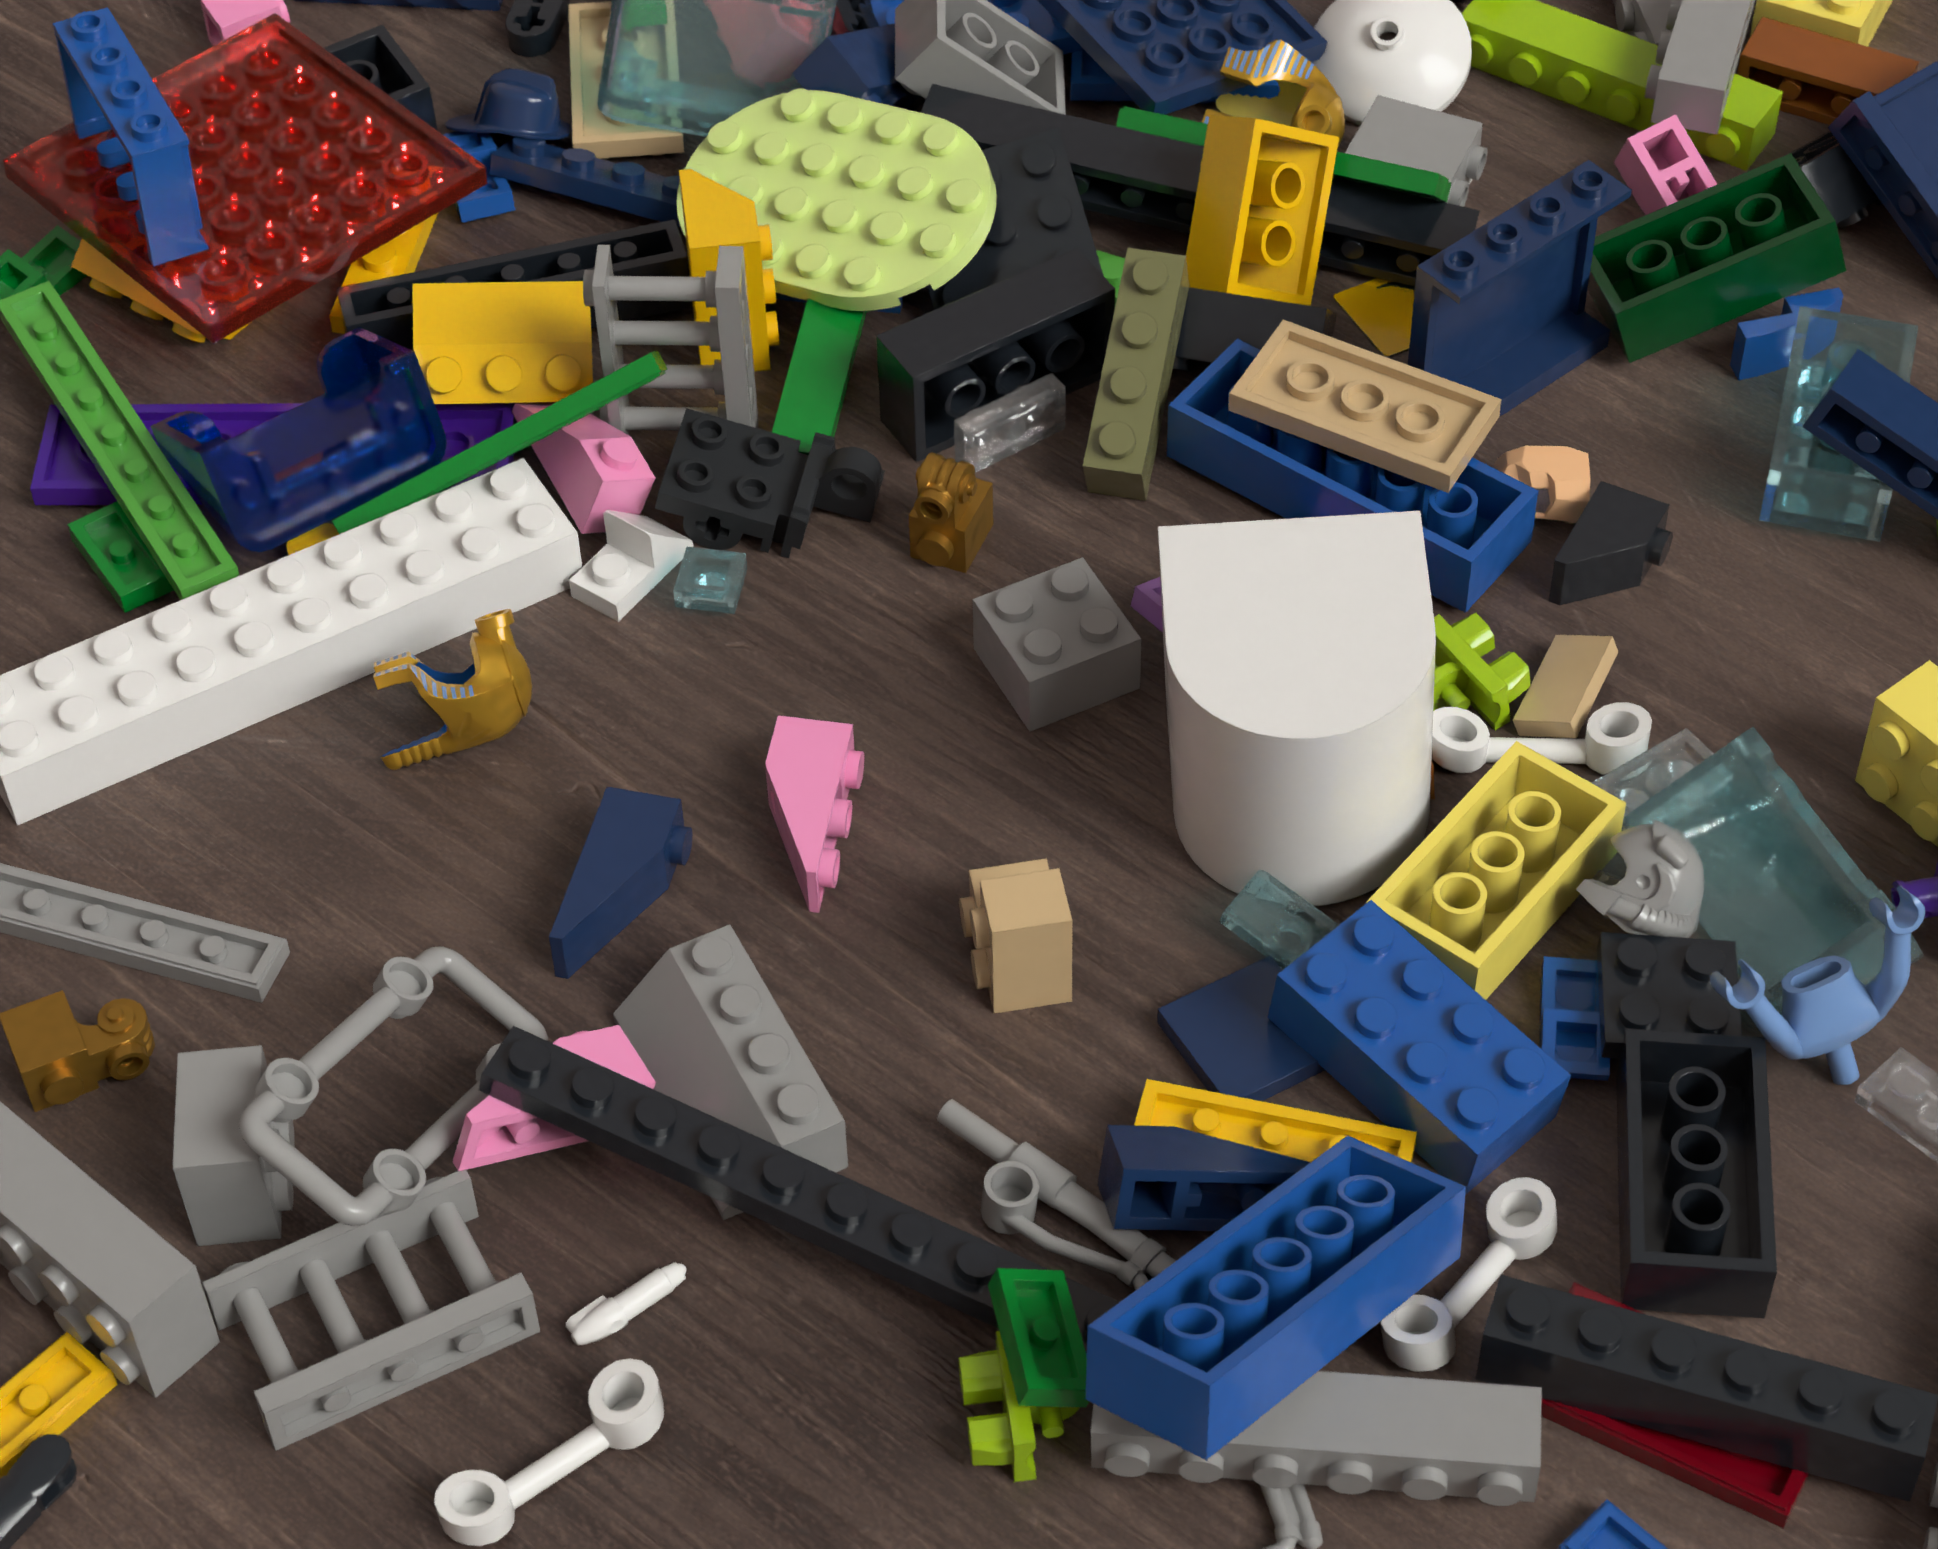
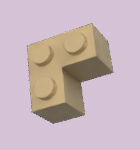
[959,858,1072,1014]

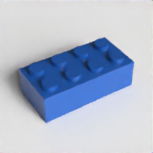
[1267,900,1571,1195]

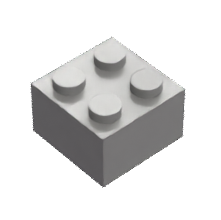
[972,557,1141,732]
[173,1045,295,1246]

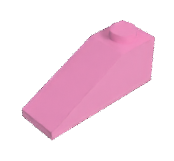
[1614,114,1717,215]
[512,402,655,534]
[452,1025,656,1172]

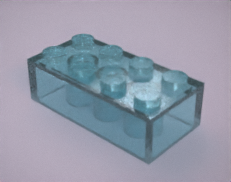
[1759,306,1918,541]

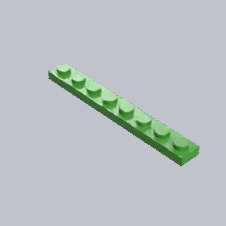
[0,281,240,600]

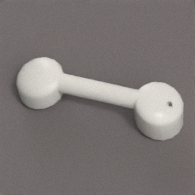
[1432,702,1652,776]
[1380,1177,1557,1372]
[434,1358,664,1546]

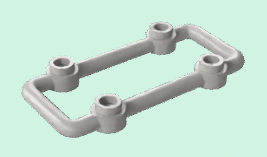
[239,946,548,1226]

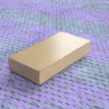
[1513,635,1618,738]

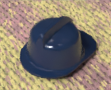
[445,68,572,140]

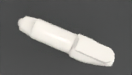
[566,1262,686,1346]

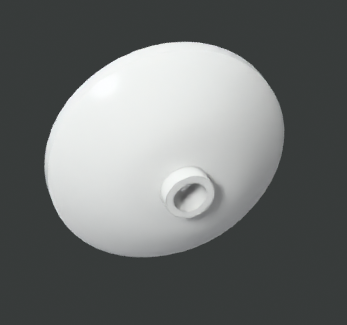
[1312,0,1472,126]

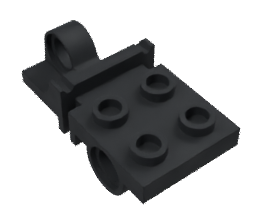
[655,408,885,558]

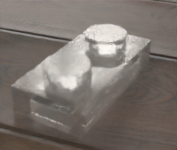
[954,373,1065,473]
[1592,728,1729,831]
[1854,1047,1938,1163]

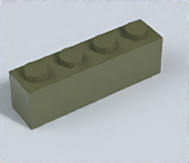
[1083,248,1189,501]

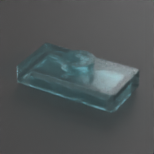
[1219,869,1339,970]

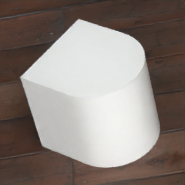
[1158,511,1436,907]

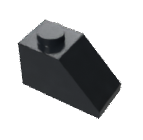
[1549,481,1673,605]

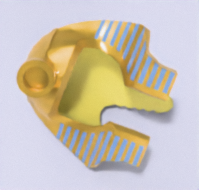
[1201,40,1345,147]

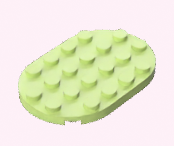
[677,89,997,311]

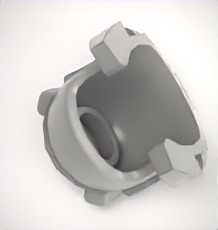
[1576,820,1705,938]

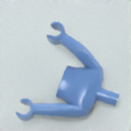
[1710,886,1925,1085]

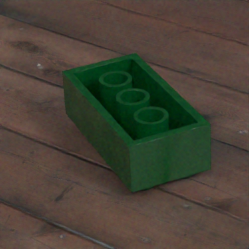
[1588,153,1847,363]

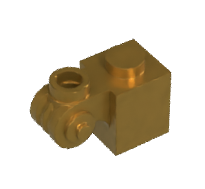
[909,452,993,573]
[0,990,155,1112]

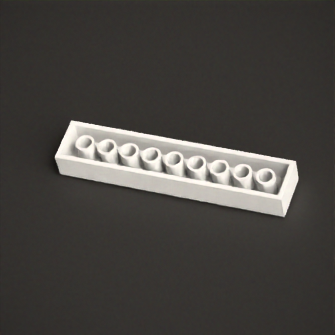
[0,458,582,826]

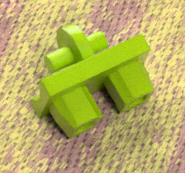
[1433,613,1531,731]
[959,1331,1079,1482]

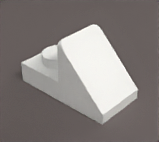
[569,510,694,622]

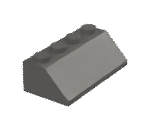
[613,924,848,1220]

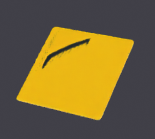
[1333,278,1415,357]

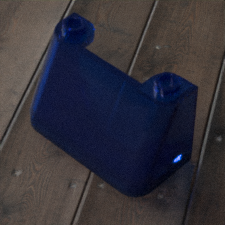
[151,327,447,552]

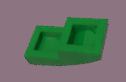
[0,225,87,300]

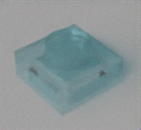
[673,546,747,614]

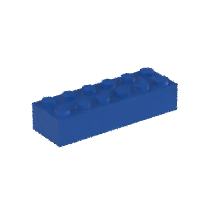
[1167,339,1539,613]
[1086,1135,1466,1460]

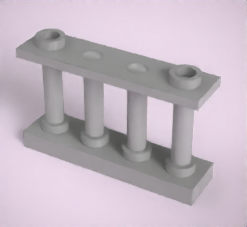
[583,245,758,435]
[202,1169,540,1451]

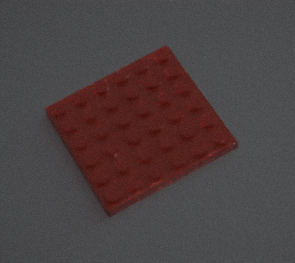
[3,13,488,344]

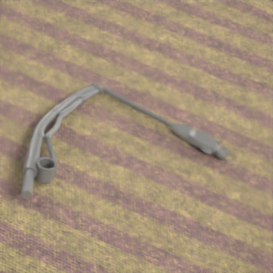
[937,1099,1323,1549]

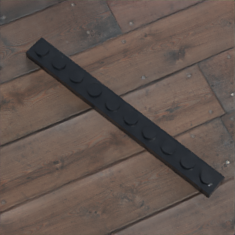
[479,1026,1120,1354]

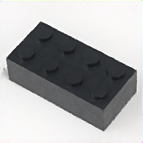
[876,248,1115,463]
[1616,1028,1777,1319]

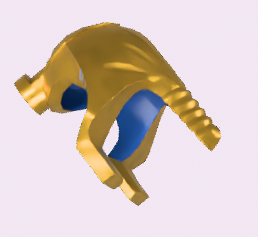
[373,609,532,770]

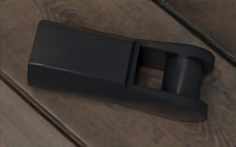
[0,1434,77,1549]

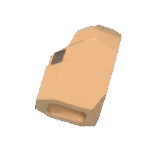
[1493,445,1590,524]

